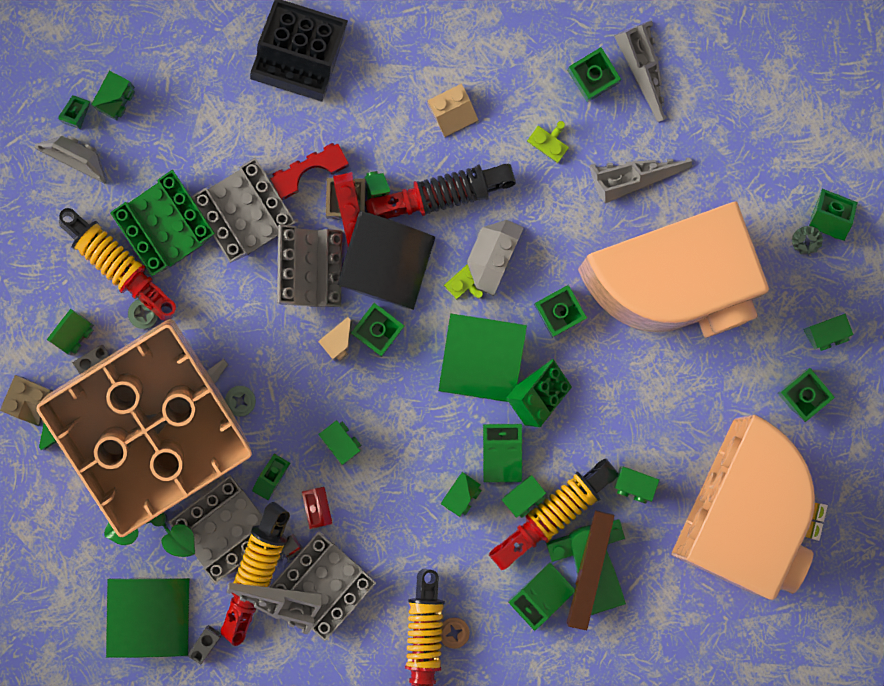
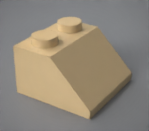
[427,83,479,138]
[318,317,352,361]

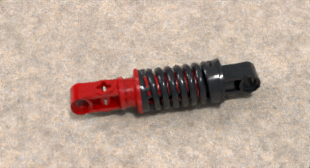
[365,164,516,219]

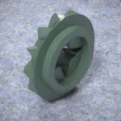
[792,226,823,255]
[128,299,158,329]
[225,386,256,417]

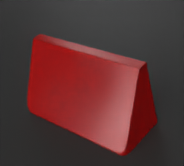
[302,487,332,529]

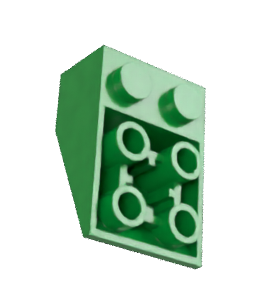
[506,359,572,427]
[483,424,522,482]
[508,562,575,631]

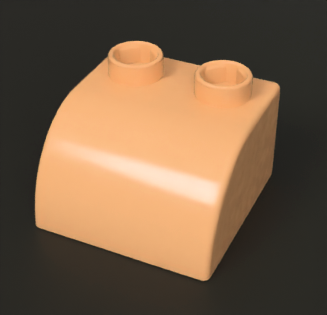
[578,201,769,338]
[37,319,252,537]
[671,415,815,600]

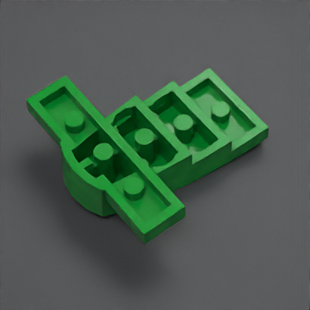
[546,519,626,615]

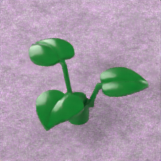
[104,512,195,557]

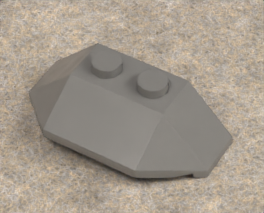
[34,135,107,184]
[467,220,524,296]

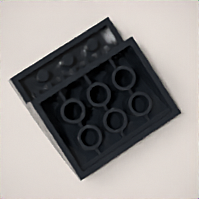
[250,0,348,102]
[337,211,435,310]

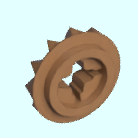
[440,617,470,649]

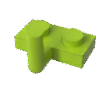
[527,121,569,164]
[444,264,483,300]

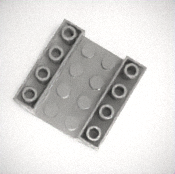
[191,158,296,263]
[277,225,342,307]
[168,475,263,584]
[269,532,376,641]

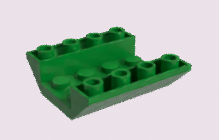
[110,170,215,277]

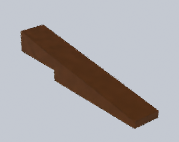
[567,510,615,631]

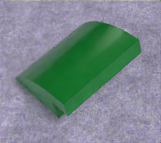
[438,313,527,402]
[106,578,190,658]

